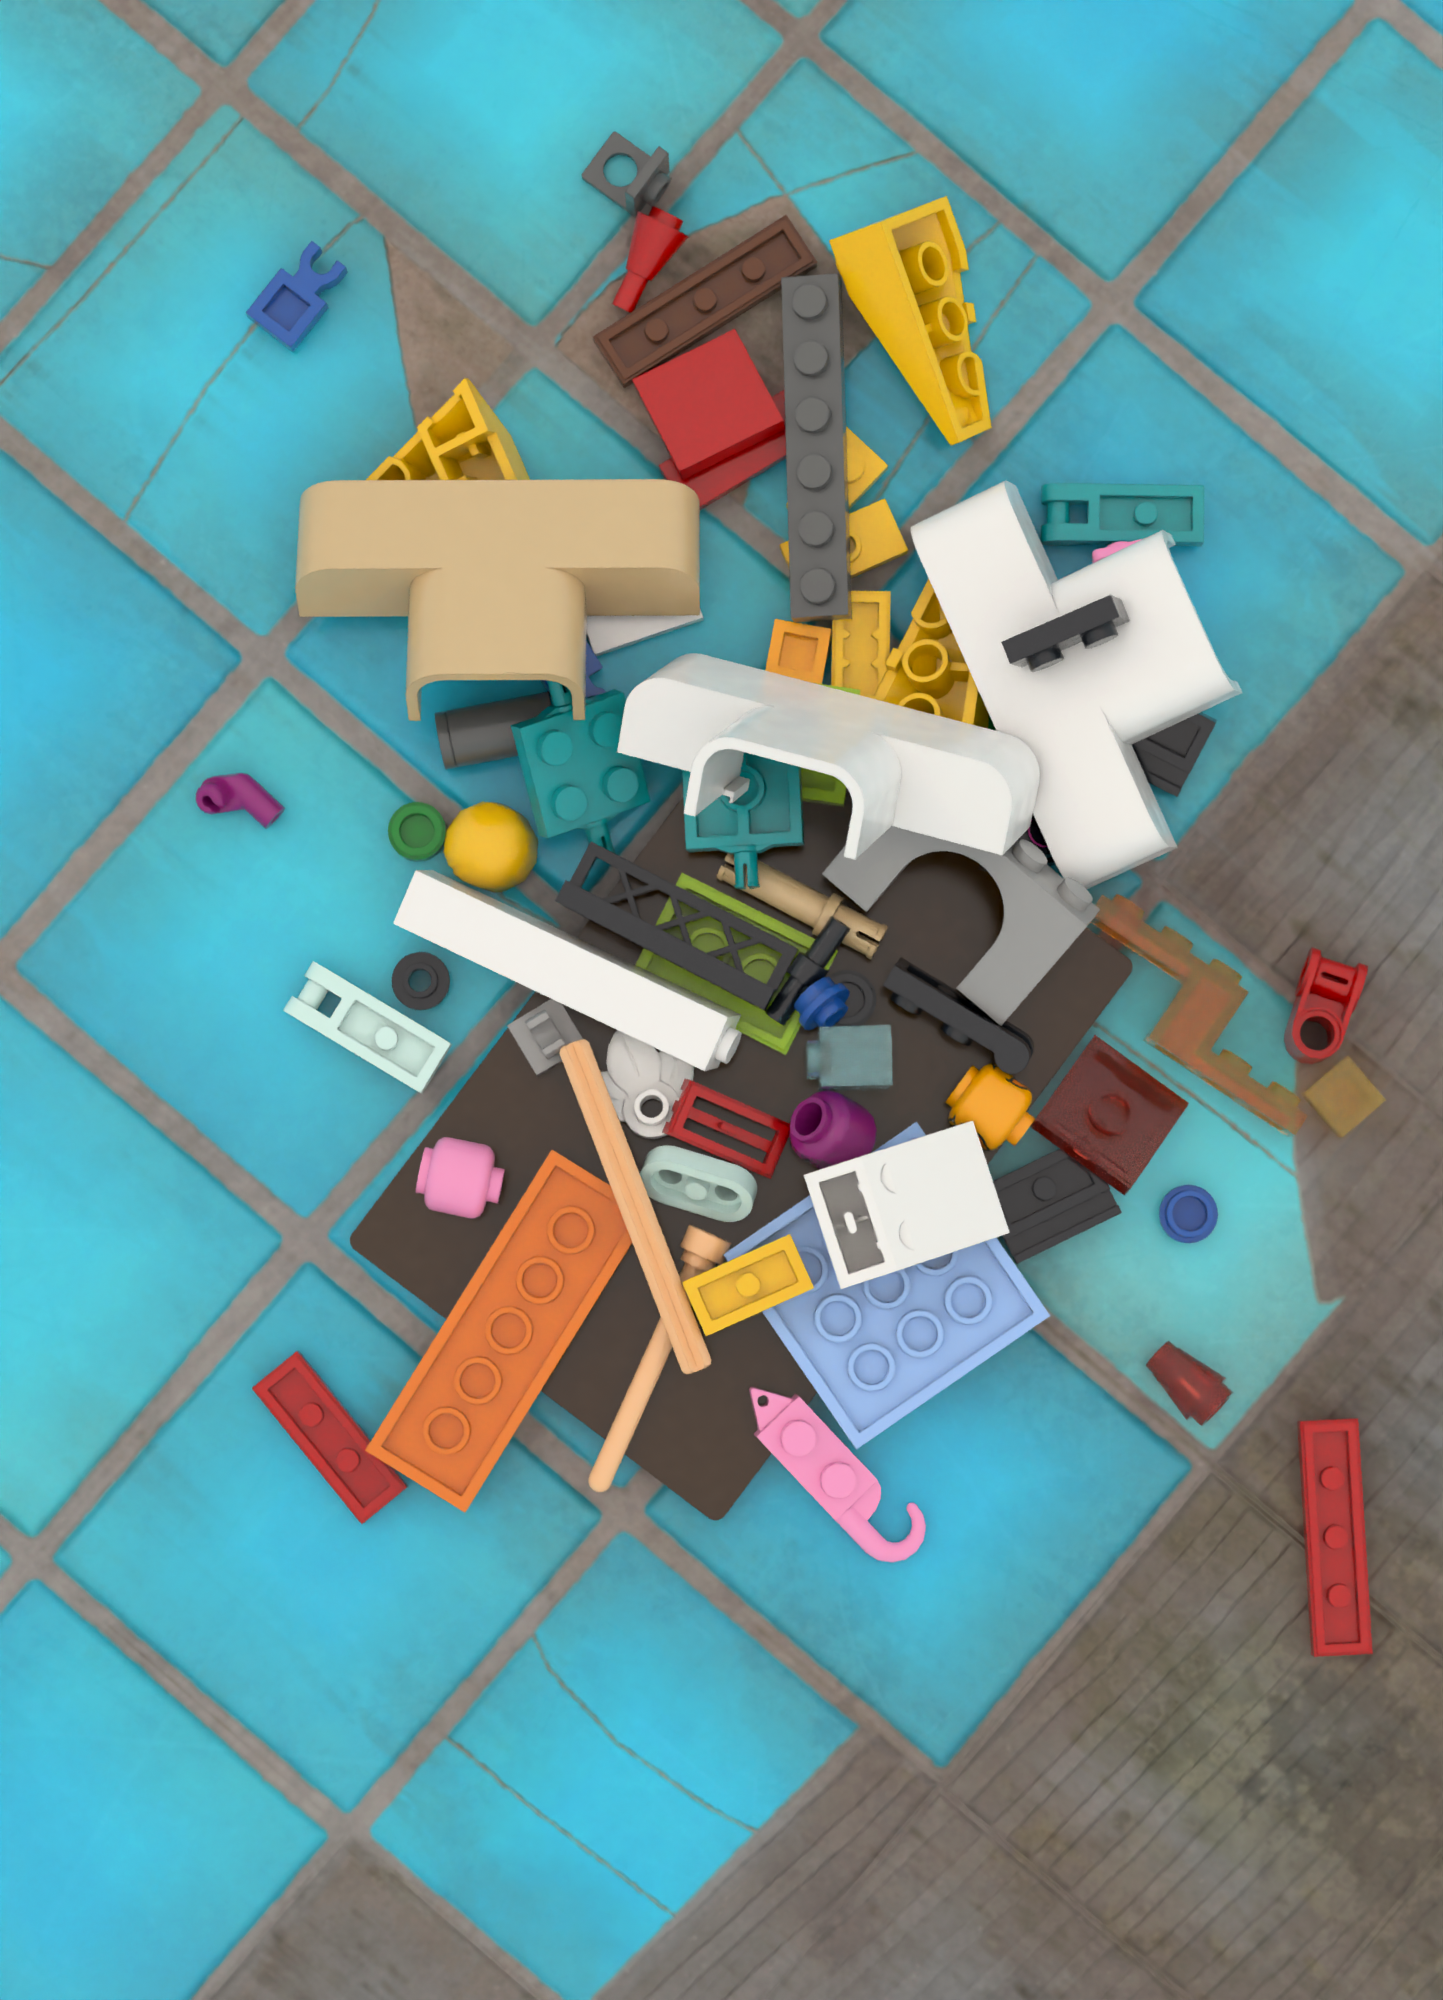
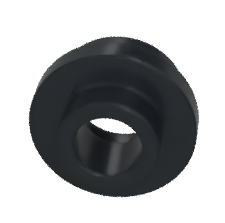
[392,952,450,1010]

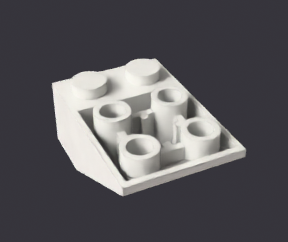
[804,1121,1010,1289]

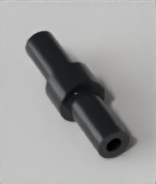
[765,916,850,1026]

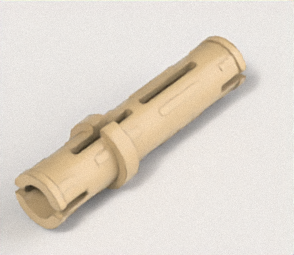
[716,854,888,960]

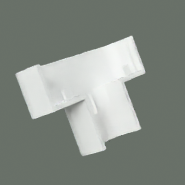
[911,480,1242,889]
[617,653,1040,860]

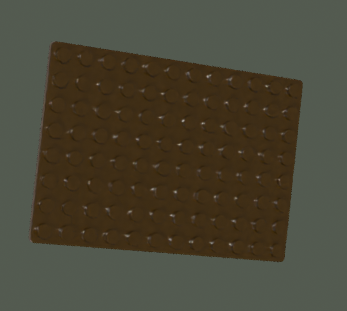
[350,787,1133,1520]

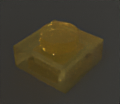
[1301,1056,1386,1138]

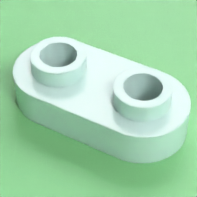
[640,1145,757,1222]

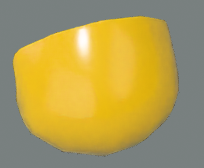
[444,801,538,893]

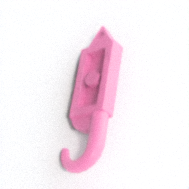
[749,1386,926,1563]

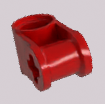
[1284,947,1368,1064]

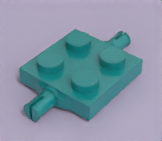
[511,680,651,860]
[682,752,805,889]

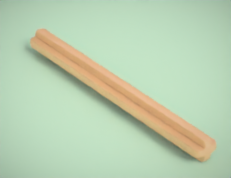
[559,1039,711,1374]

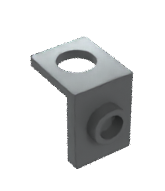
[582,132,672,218]

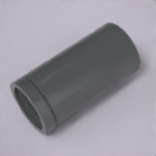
[435,691,552,770]

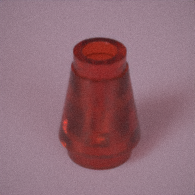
[1145,1341,1234,1426]

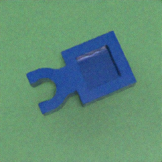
[246,241,348,352]

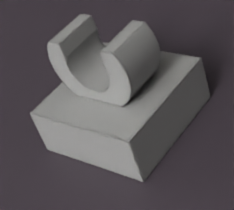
[507,999,583,1076]

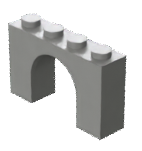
[822,826,1100,1026]

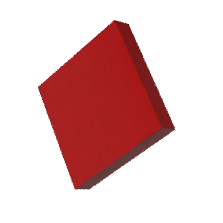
[632,329,785,480]

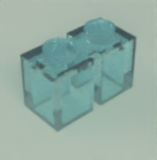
[806,1025,893,1092]

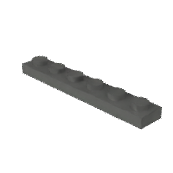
[781,273,852,622]

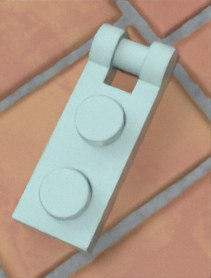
[283,961,452,1094]

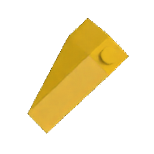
[829,196,992,445]
[868,578,989,729]

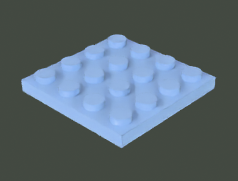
[723,1122,1050,1450]

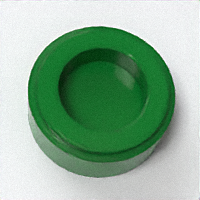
[388,802,447,862]

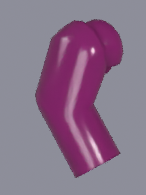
[195,773,285,829]

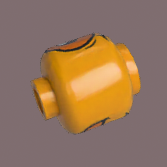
[945,1063,1035,1151]

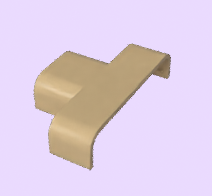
[295,479,700,721]

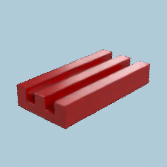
[662,1079,790,1179]

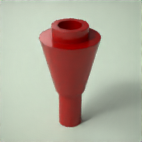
[612,206,688,313]

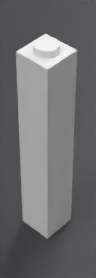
[393,870,742,1071]

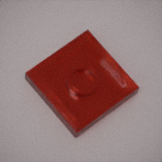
[1030,1035,1189,1195]

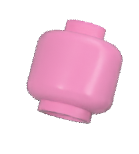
[416,1137,505,1218]

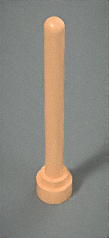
[588,1224,732,1492]

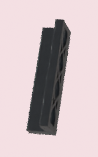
[555,842,799,1011]

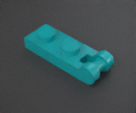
[1041,483,1204,546]

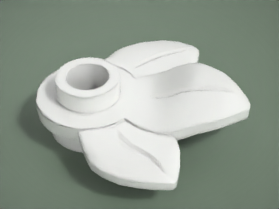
[601,1030,694,1139]

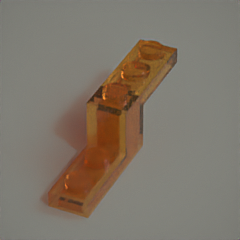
[1090,894,1308,1137]

